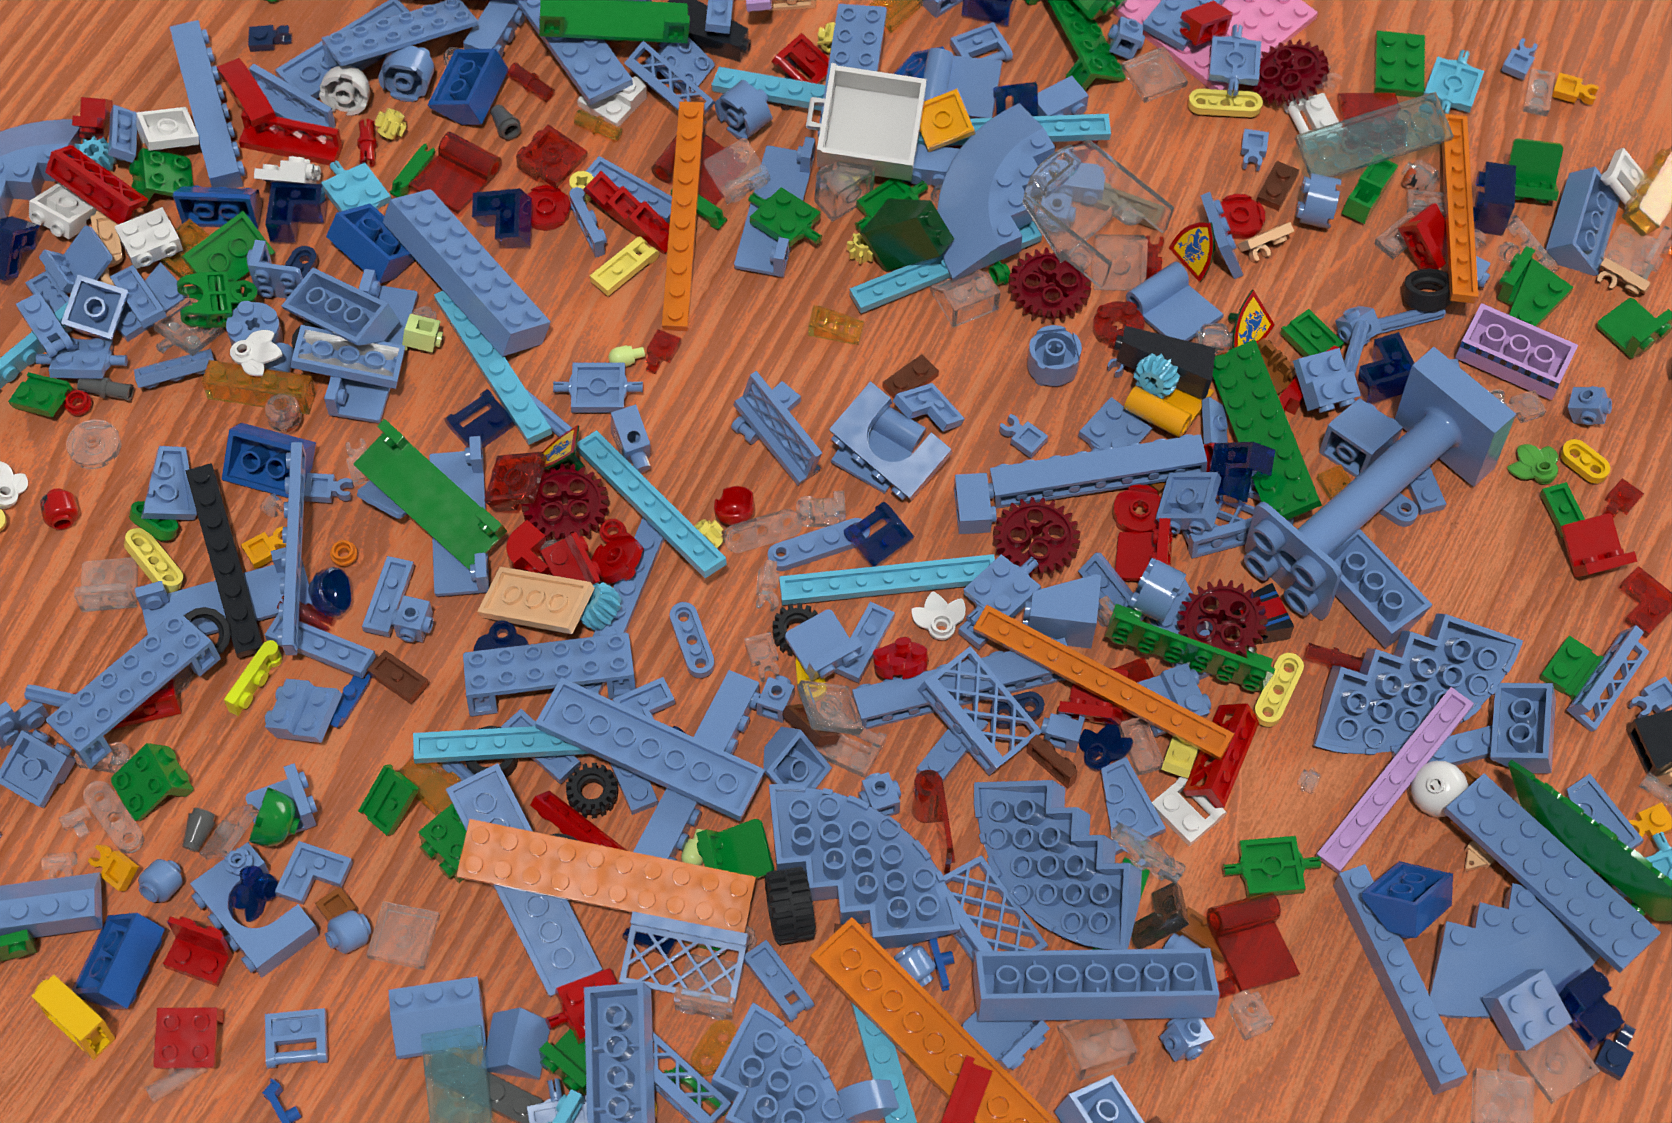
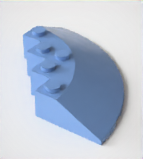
[937,103,1055,281]
[0,119,82,219]
[1313,613,1523,754]
[974,780,1142,950]
[769,784,960,949]
[1429,883,1624,1019]
[711,1003,848,1123]

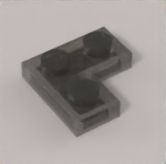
[1132,881,1189,949]

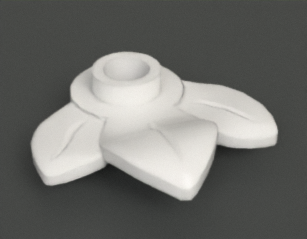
[230,330,283,376]
[0,461,28,509]
[912,591,966,640]

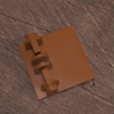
[1257,338,1297,394]

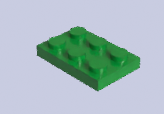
[1374,30,1425,98]
[181,211,275,283]

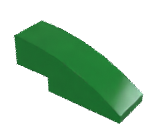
[1342,155,1399,224]

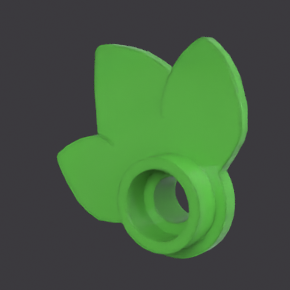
[1507,444,1559,484]

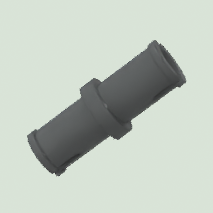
[77,377,134,401]

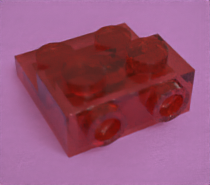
[516,124,588,189]
[484,451,547,512]

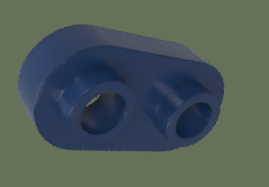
[284,246,318,278]
[990,691,1045,729]

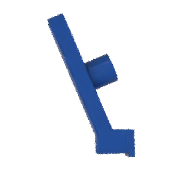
[330,674,372,728]
[927,938,954,992]
[262,1078,302,1123]

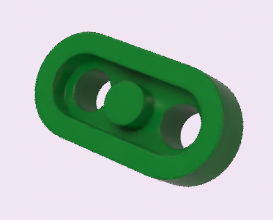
[129,501,178,541]

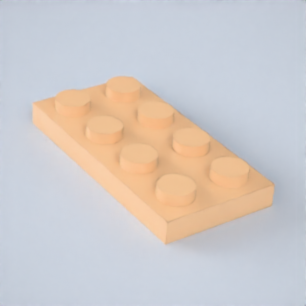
[477,567,595,634]

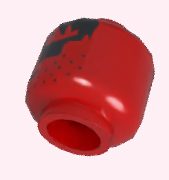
[40,488,78,530]

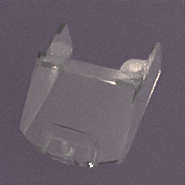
[1022,140,1174,288]

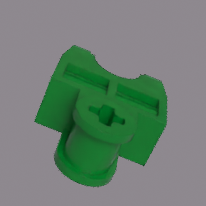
[177,271,257,328]

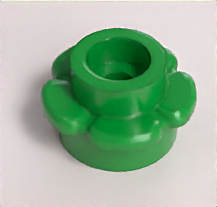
[988,261,1011,286]

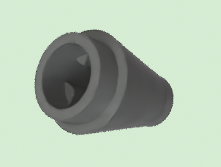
[491,105,521,139]
[182,807,216,852]

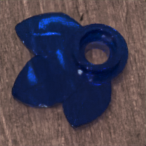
[474,620,529,651]
[1079,724,1133,771]
[229,865,278,922]

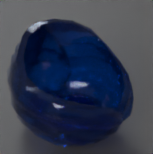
[308,567,351,617]

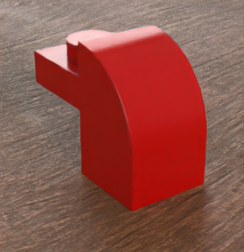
[72,97,113,139]
[506,520,550,575]

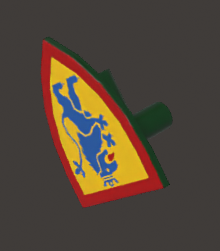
[1169,222,1216,282]
[1228,290,1275,349]
[528,425,585,471]

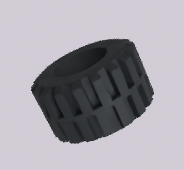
[765,867,816,945]

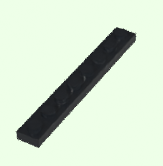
[185,463,263,658]

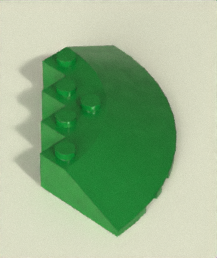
[1508,759,1672,921]

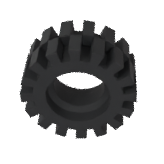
[773,603,818,656]
[566,763,618,819]

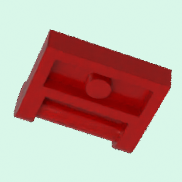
[771,33,829,84]

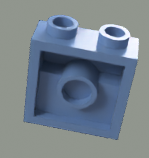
[1293,348,1361,413]
[1156,472,1221,534]
[1138,663,1211,737]
[265,679,342,743]
[0,729,77,808]

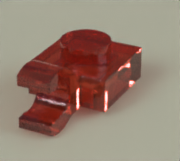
[1144,236,1164,281]
[646,329,681,374]
[1602,478,1644,519]

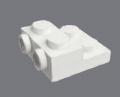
[577,76,647,130]
[136,107,199,150]
[254,156,321,186]
[29,183,97,239]
[114,207,183,269]

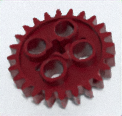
[1251,40,1330,107]
[1008,248,1092,323]
[521,464,609,542]
[993,497,1081,579]
[1177,579,1268,659]

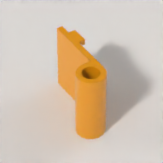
[1124,386,1214,438]

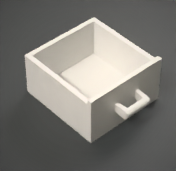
[806,63,927,181]

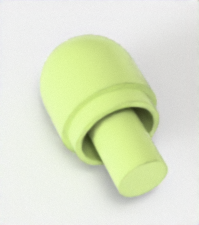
[608,345,645,367]
[681,829,703,866]

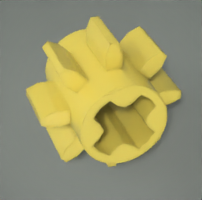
[817,22,835,53]
[375,108,407,139]
[847,233,873,264]
[694,519,723,548]

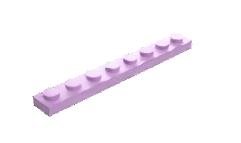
[1316,687,1474,874]

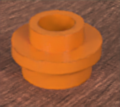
[330,540,357,567]

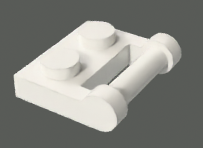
[1283,93,1343,146]
[1600,148,1652,215]
[1152,776,1227,847]

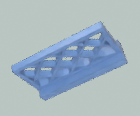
[734,371,822,486]
[1181,479,1294,558]
[917,646,1042,775]
[943,855,1048,964]
[619,912,749,1006]

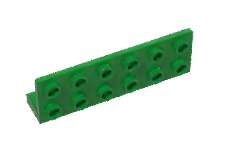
[539,0,690,43]
[1026,0,1126,90]
[354,419,507,570]
[1105,604,1275,692]

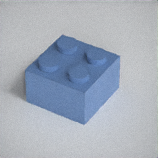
[1482,969,1573,1051]

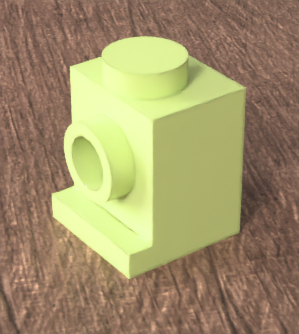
[402,314,443,353]

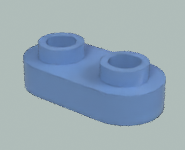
[1378,493,1418,527]

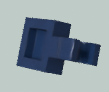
[248,25,292,52]
[1592,1024,1636,1081]

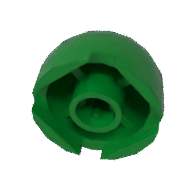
[248,787,300,847]

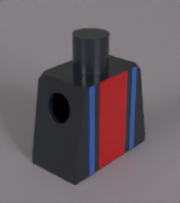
[1228,583,1294,645]

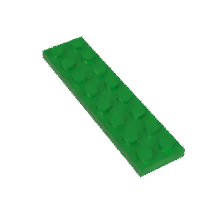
[1213,339,1322,520]

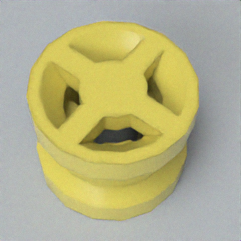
[569,171,594,203]

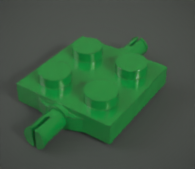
[855,178,928,232]
[748,187,823,248]
[1223,836,1321,898]

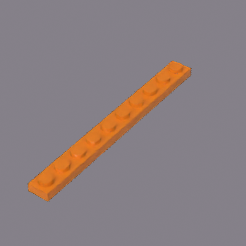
[662,101,705,331]
[1440,113,1479,304]
[973,605,1234,760]

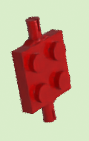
[545,968,618,1044]

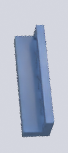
[624,41,715,127]
[249,64,336,137]
[1567,625,1649,732]
[652,1031,732,1123]

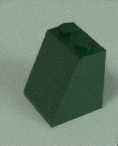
[860,199,954,271]

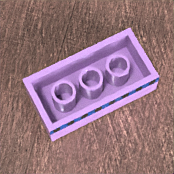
[1455,303,1578,400]

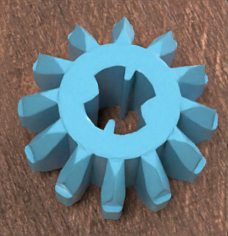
[72,135,116,172]
[1133,353,1180,399]
[580,582,622,630]

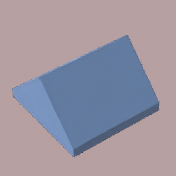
[61,275,129,340]
[481,1007,550,1080]

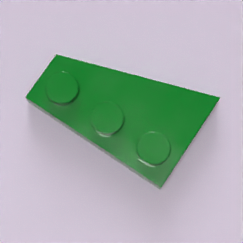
[1509,258,1574,327]

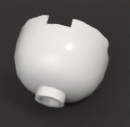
[319,65,370,116]
[1411,761,1468,817]

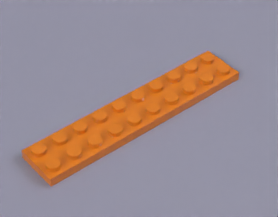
[456,819,756,933]
[809,917,1058,1123]

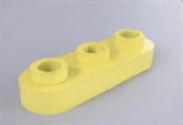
[1188,89,1263,117]
[124,528,183,593]
[1254,653,1304,727]

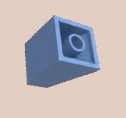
[1319,398,1403,478]
[1022,574,1101,649]

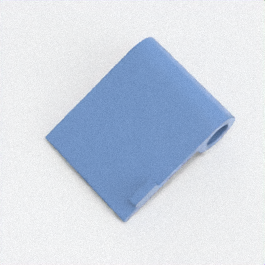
[923,48,1003,119]
[1126,261,1223,341]
[831,406,927,494]

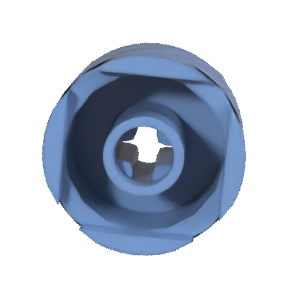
[379,46,434,102]
[715,80,773,140]
[1295,173,1341,229]
[226,301,284,353]
[1027,325,1082,386]
[1128,558,1187,623]

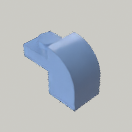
[838,1080,899,1123]

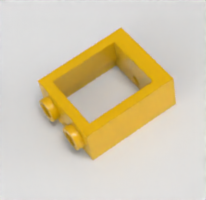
[32,975,116,1061]

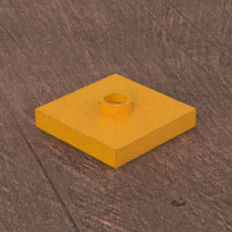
[920,89,975,152]

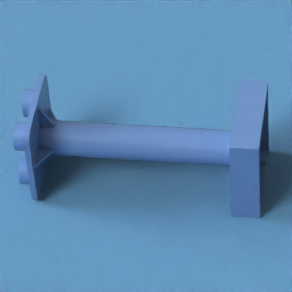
[1244,347,1516,620]

